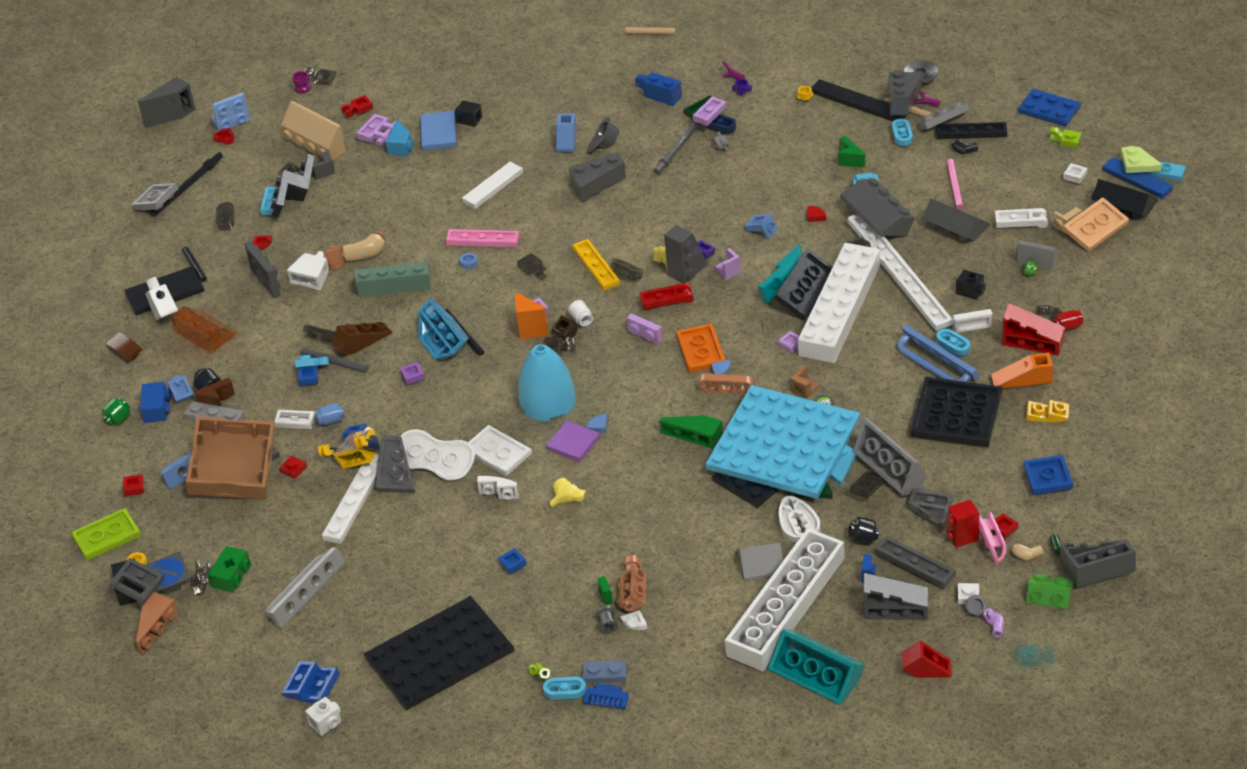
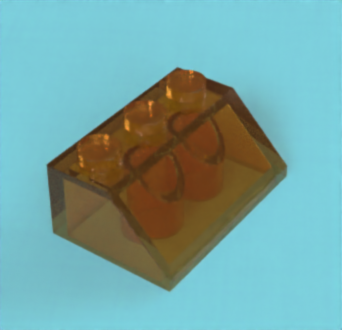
[170,306,238,354]

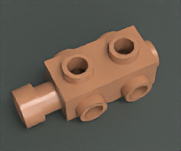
[617,555,646,613]

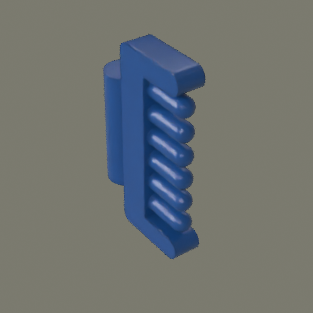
[584,683,629,710]

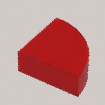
[807,206,826,222]
[253,235,273,250]

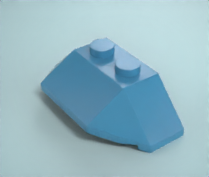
[418,298,469,361]

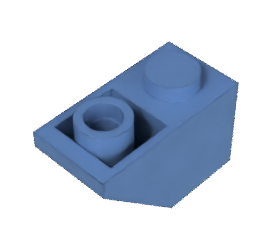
[556,113,577,152]

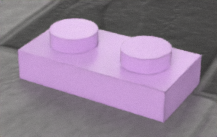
[693,97,727,126]
[627,313,663,344]

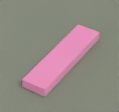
[446,229,519,247]

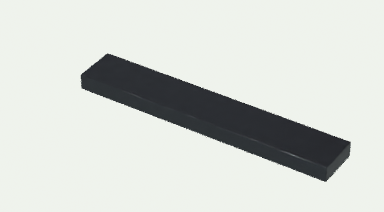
[811,79,907,122]

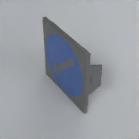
[145,551,191,594]

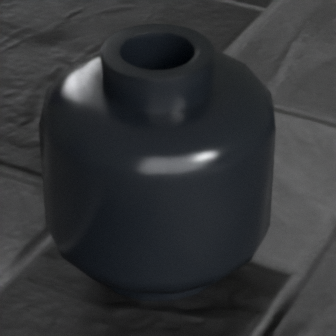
[193,368,221,390]
[848,517,880,545]

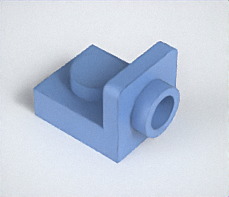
[745,214,777,239]
[167,375,194,404]

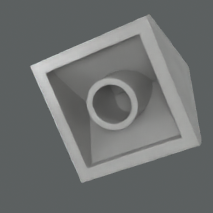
[1017,240,1061,270]
[737,542,783,580]

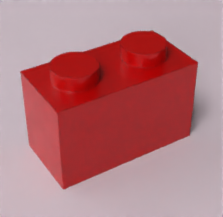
[946,499,980,548]

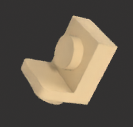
[1053,207,1082,234]

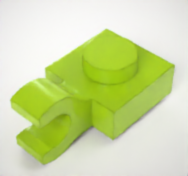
[1049,127,1082,148]

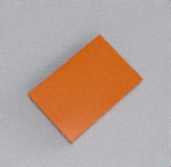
[676,324,725,373]

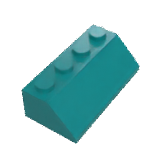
[768,630,866,704]

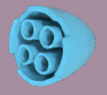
[518,344,576,421]

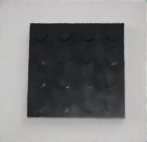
[911,377,1003,447]

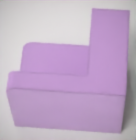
[715,248,741,280]

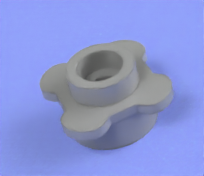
[715,132,729,151]

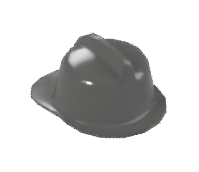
[587,116,619,152]

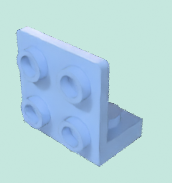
[211,93,250,131]

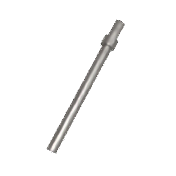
[654,121,701,175]

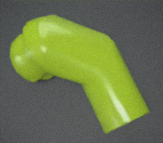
[529,663,550,680]

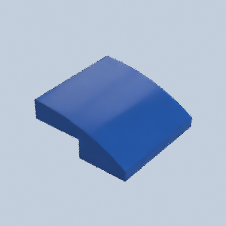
[282,661,340,704]

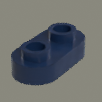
[705,114,736,134]

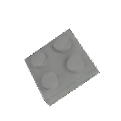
[132,183,179,211]

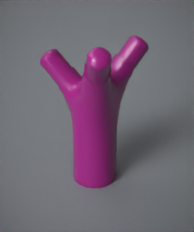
[722,60,745,79]
[914,90,941,107]

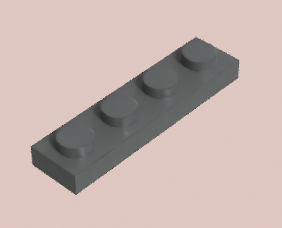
[875,536,956,589]

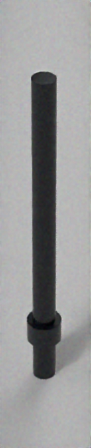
[150,152,223,217]

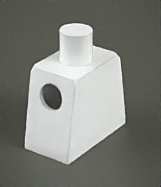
[287,251,329,290]
[145,276,178,320]

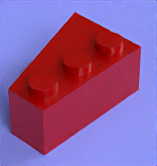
[1002,303,1065,356]

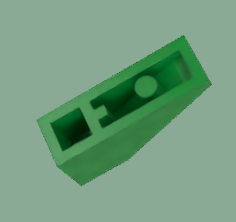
[659,415,723,449]

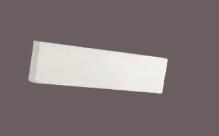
[462,162,523,209]

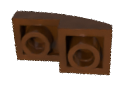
[105,332,142,361]

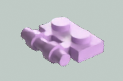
[356,114,395,147]

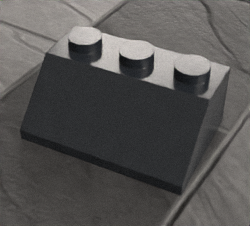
[1091,178,1158,219]

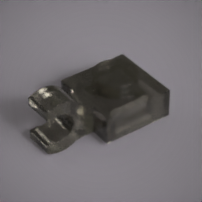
[305,67,336,86]
[517,253,547,281]
[543,337,576,355]
[190,561,211,596]

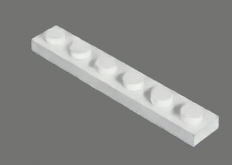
[322,453,380,544]

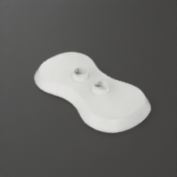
[400,429,475,480]

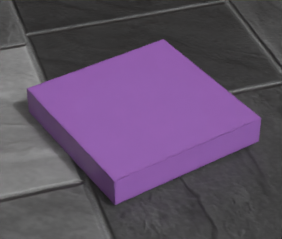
[546,421,600,463]

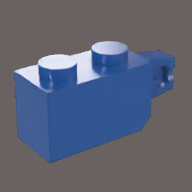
[635,72,682,106]

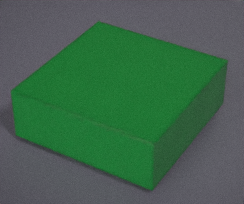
[597,576,613,605]

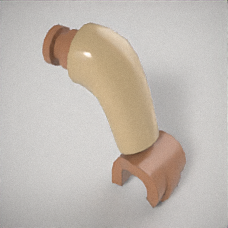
[323,231,385,270]

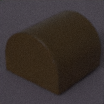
[551,315,578,340]

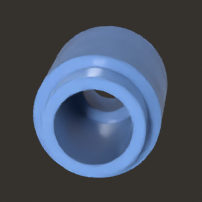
[315,403,345,426]

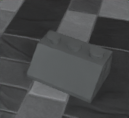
[922,198,990,242]

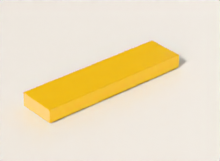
[572,239,620,290]

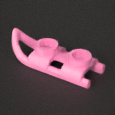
[979,512,1006,564]

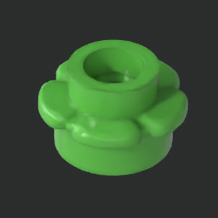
[1023,260,1038,277]

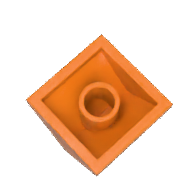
[515,293,549,339]

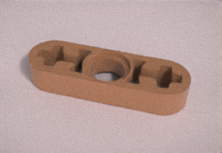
[698,373,754,394]

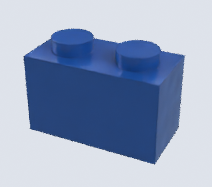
[140,381,171,423]

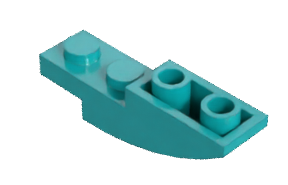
[758,245,803,303]

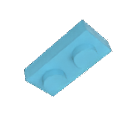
[260,187,275,215]

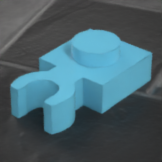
[295,355,329,368]

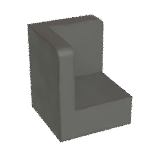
[312,151,335,180]

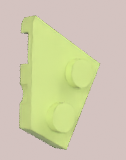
[1121,146,1162,173]

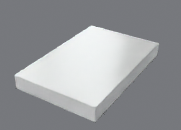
[468,425,532,476]

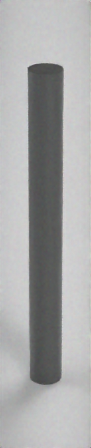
[301,348,369,373]

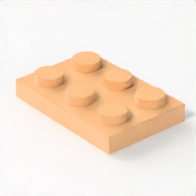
[1063,197,1129,252]

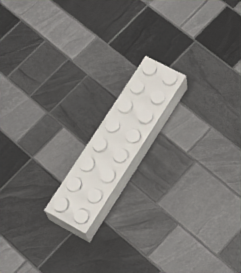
[798,243,880,363]
[725,528,845,672]

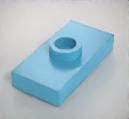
[1146,161,1186,182]

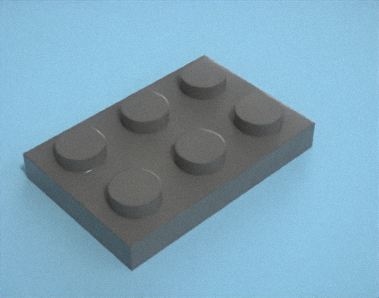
[244,240,281,299]

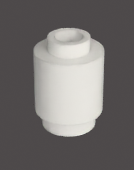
[568,300,593,327]

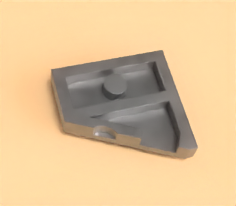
[909,488,953,529]

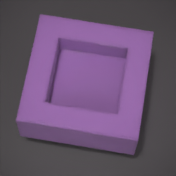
[400,362,425,385]

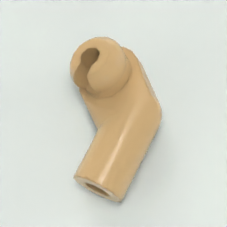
[1011,544,1044,561]

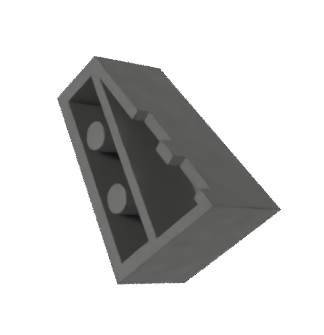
[888,70,923,115]

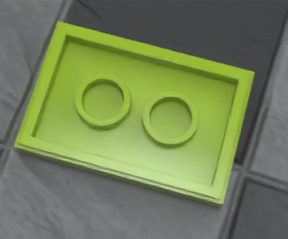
[71,508,141,561]

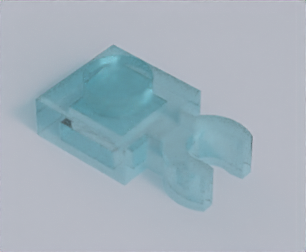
[1016,644,1055,667]

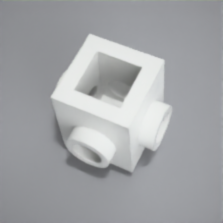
[305,697,342,736]

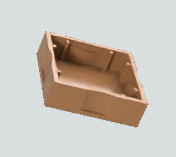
[186,416,276,500]

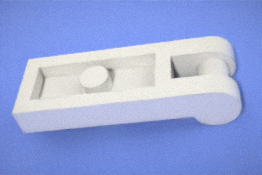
[995,208,1048,228]

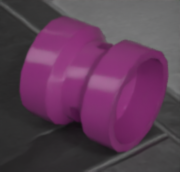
[292,71,311,94]

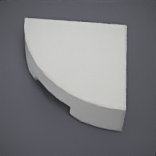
[620,610,647,630]

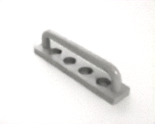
[265,547,345,628]

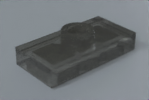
[850,469,886,499]

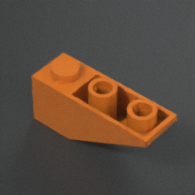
[991,353,1053,389]

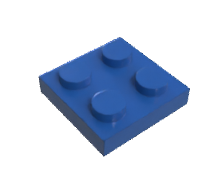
[1023,455,1073,495]

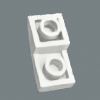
[477,476,519,500]

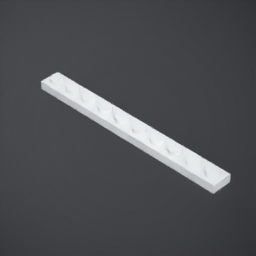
[848,214,953,331]

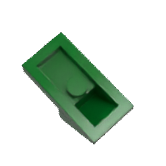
[838,136,866,168]

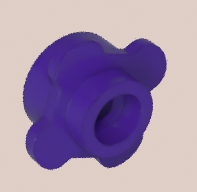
[732,79,752,95]

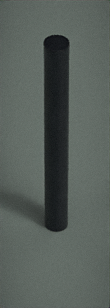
[445,309,485,356]

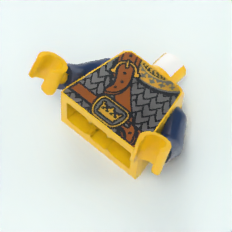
[318,427,380,469]

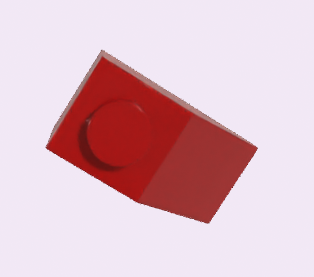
[902,640,952,678]

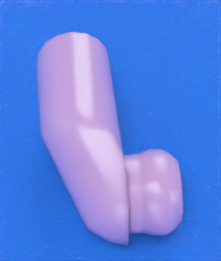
[983,608,1004,637]

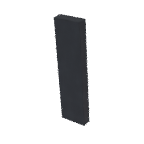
[936,122,1007,139]

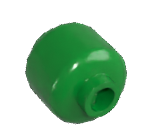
[102,397,130,426]

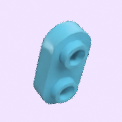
[892,119,913,146]
[936,329,970,356]
[543,677,586,700]

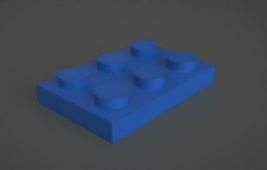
[1018,89,1081,127]

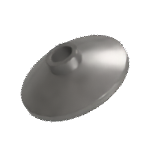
[904,60,938,83]

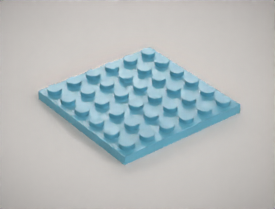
[706,385,861,499]

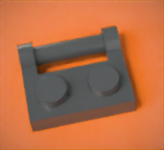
[109,558,164,606]

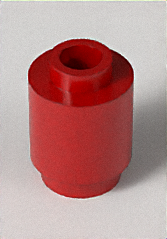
[1053,309,1083,331]

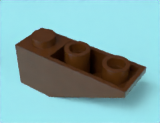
[332,322,392,354]

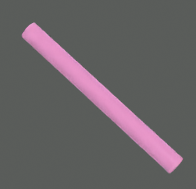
[947,159,963,209]

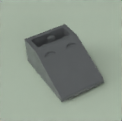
[138,77,196,128]

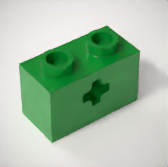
[208,546,251,593]

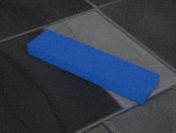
[1102,157,1173,199]

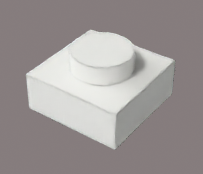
[1063,163,1087,184]
[958,583,979,604]

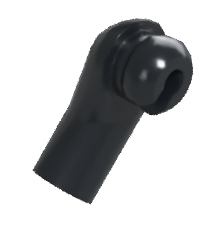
[951,139,978,154]

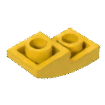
[1026,400,1069,422]

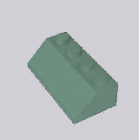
[355,262,431,297]

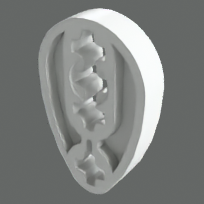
[779,496,820,543]

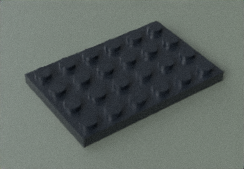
[364,596,514,711]

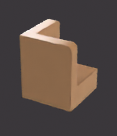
[790,366,820,399]

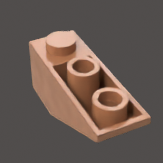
[136,592,178,655]

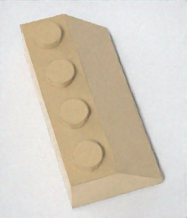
[281,101,346,161]

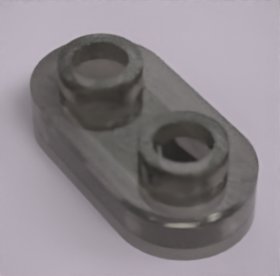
[279,161,300,175]
[216,202,235,230]
[610,258,644,281]
[303,324,335,342]

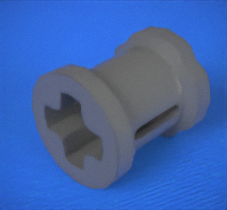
[596,606,618,634]

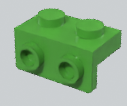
[1026,574,1073,609]

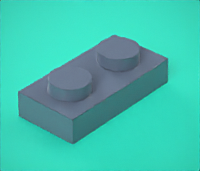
[583,661,627,683]

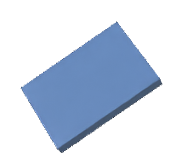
[421,110,457,151]

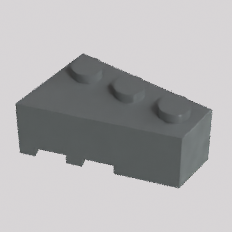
[569,152,626,203]
[664,225,708,283]
[1060,540,1136,588]
[864,573,928,620]

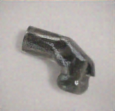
[1036,305,1062,319]

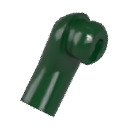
[1049,534,1074,555]

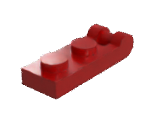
[639,283,694,310]

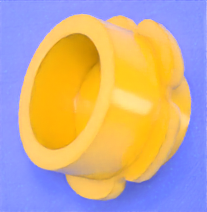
[797,86,813,101]

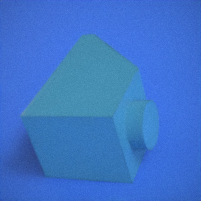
[386,121,414,157]

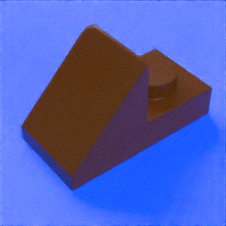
[194,378,235,407]

